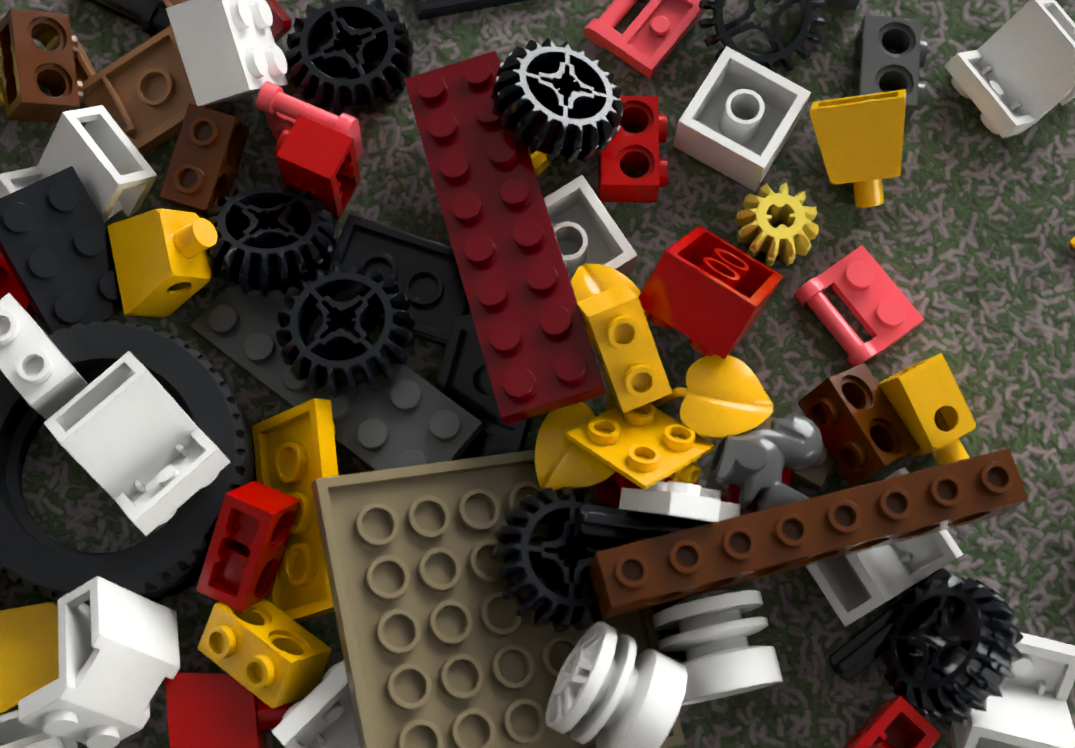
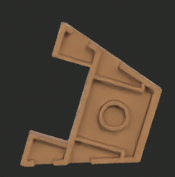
[75,0,222,156]

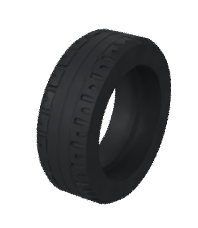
[0,321,256,605]

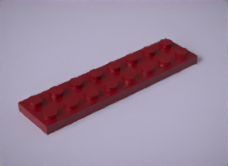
[404,50,606,425]

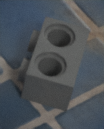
[852,14,928,125]

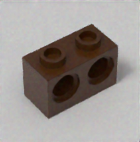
[0,9,84,123]
[159,103,250,216]
[797,363,920,488]

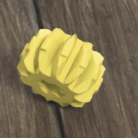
[735,183,819,267]

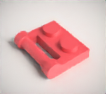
[583,0,705,79]
[256,81,364,161]
[793,245,924,368]

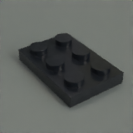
[0,166,124,335]

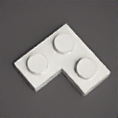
[619,481,741,523]

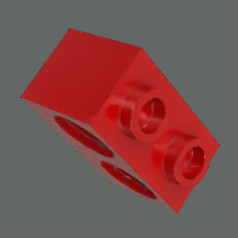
[598,96,668,203]
[196,480,301,612]

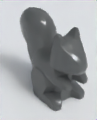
[706,414,823,511]

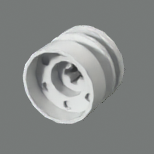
[652,590,783,706]
[545,621,688,748]

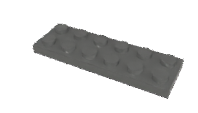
[190,285,484,471]

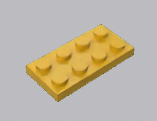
[252,398,339,623]

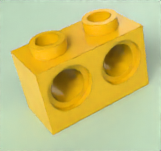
[577,283,672,413]
[197,598,333,709]

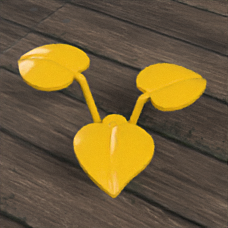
[535,263,773,491]

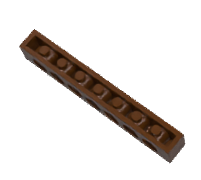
[588,448,1028,619]

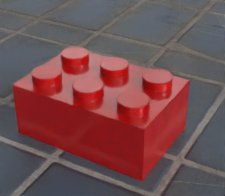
[639,225,783,359]

